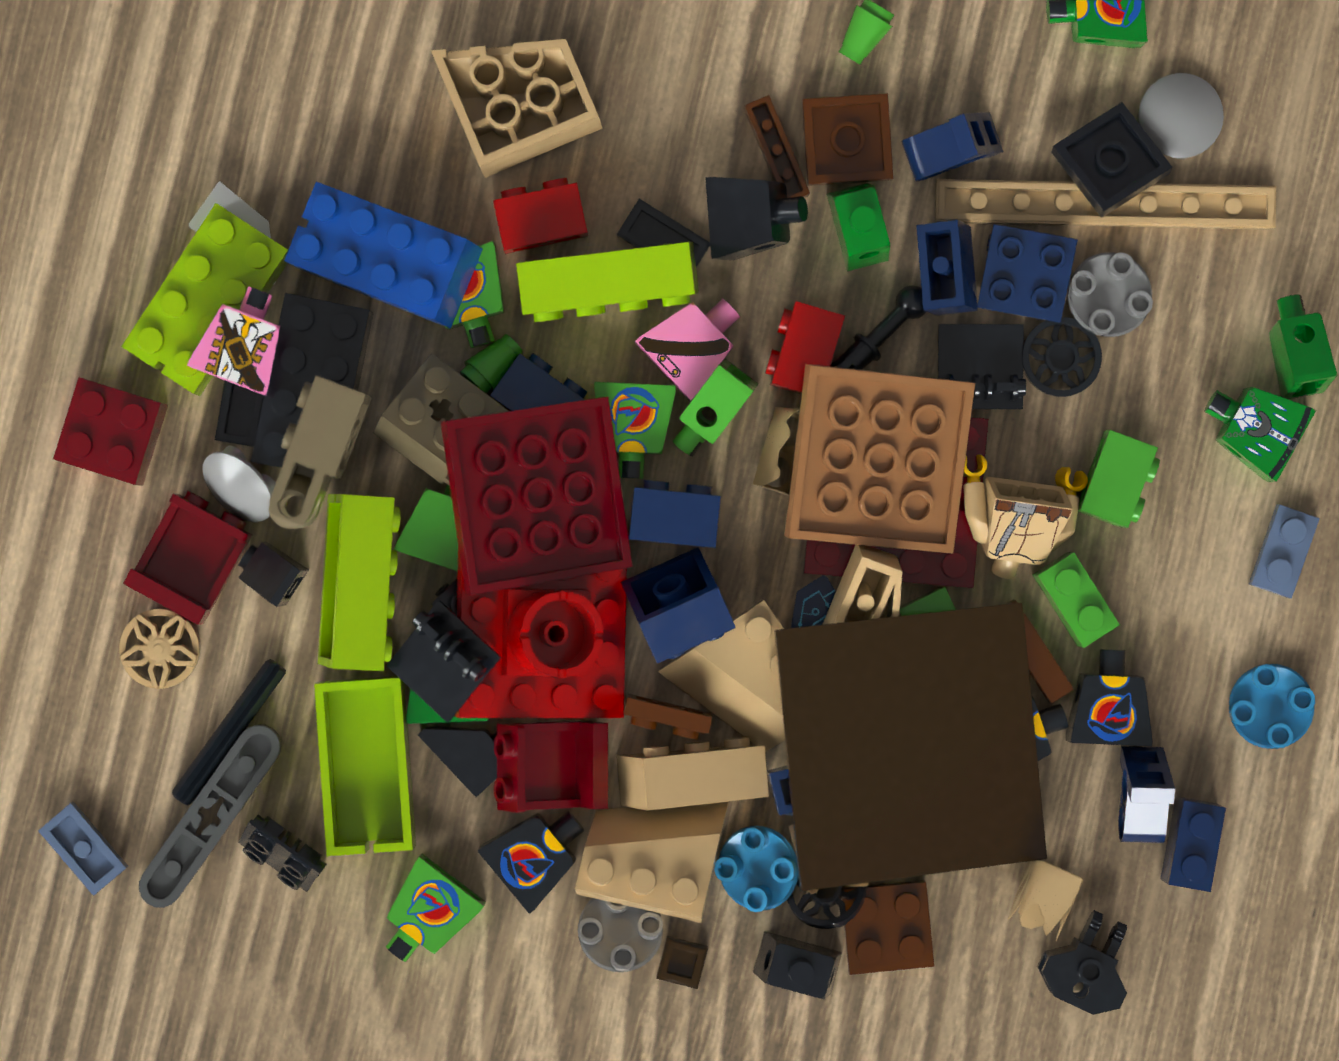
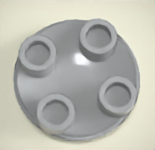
[1137,73,1224,159]
[1068,252,1153,337]
[202,446,276,522]
[578,898,663,972]

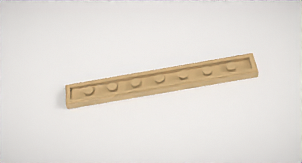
[935,179,1276,230]

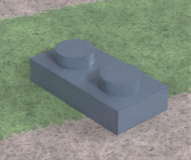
[1249,504,1320,599]
[38,802,129,896]

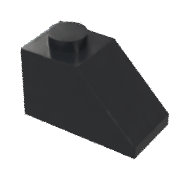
[238,542,309,607]
[418,727,497,797]

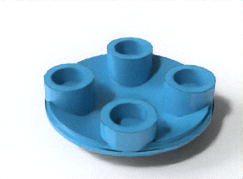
[1229,664,1315,749]
[714,826,798,912]

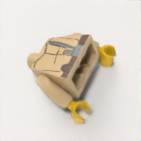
[963,454,1088,579]

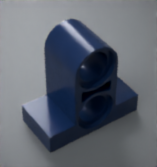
[901,112,1003,182]
[1118,746,1175,843]

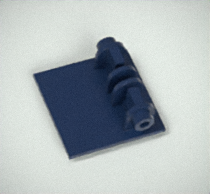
[977,224,1078,323]

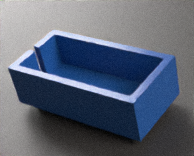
[284,181,483,329]

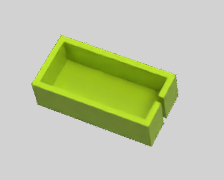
[121,203,288,396]
[516,242,699,322]
[317,494,400,671]
[314,676,416,856]

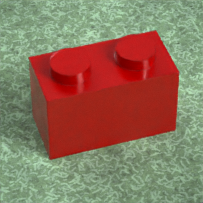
[493,178,588,254]
[765,301,845,395]

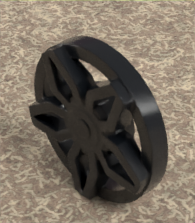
[1022,317,1102,397]
[787,875,866,929]

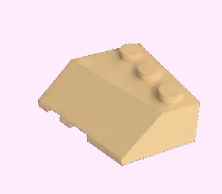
[431,39,603,178]
[658,599,785,752]
[575,801,729,923]

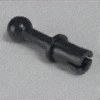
[830,285,927,370]

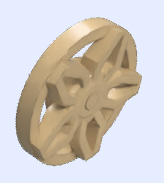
[119,609,200,689]

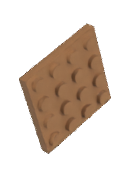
[784,364,975,554]

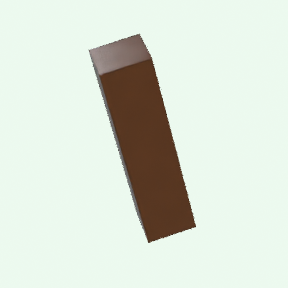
[744,95,810,198]
[1006,599,1074,704]

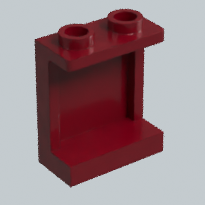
[123,490,253,625]
[494,721,608,813]

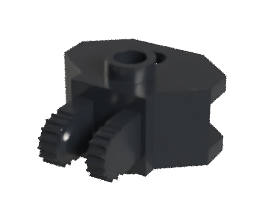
[1037,910,1127,1015]

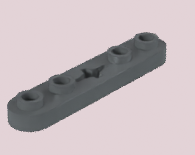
[139,725,282,908]

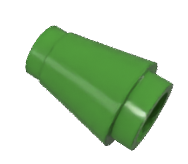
[839,0,894,65]
[460,334,523,394]

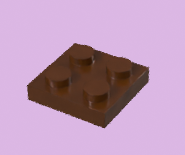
[802,93,894,186]
[624,693,712,740]
[842,880,934,975]

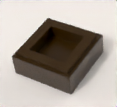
[656,936,708,989]

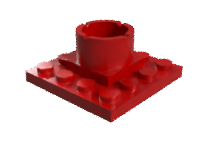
[455,546,627,718]

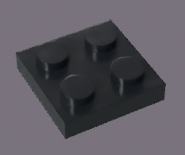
[1051,102,1173,218]

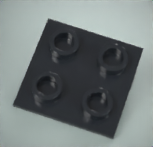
[938,324,1026,410]
[386,600,502,723]
[238,814,327,892]

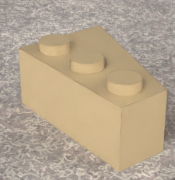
[822,544,902,625]
[616,737,769,810]

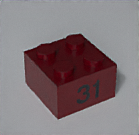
[53,377,168,486]

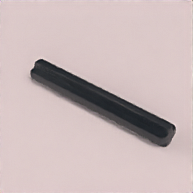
[172,659,286,805]

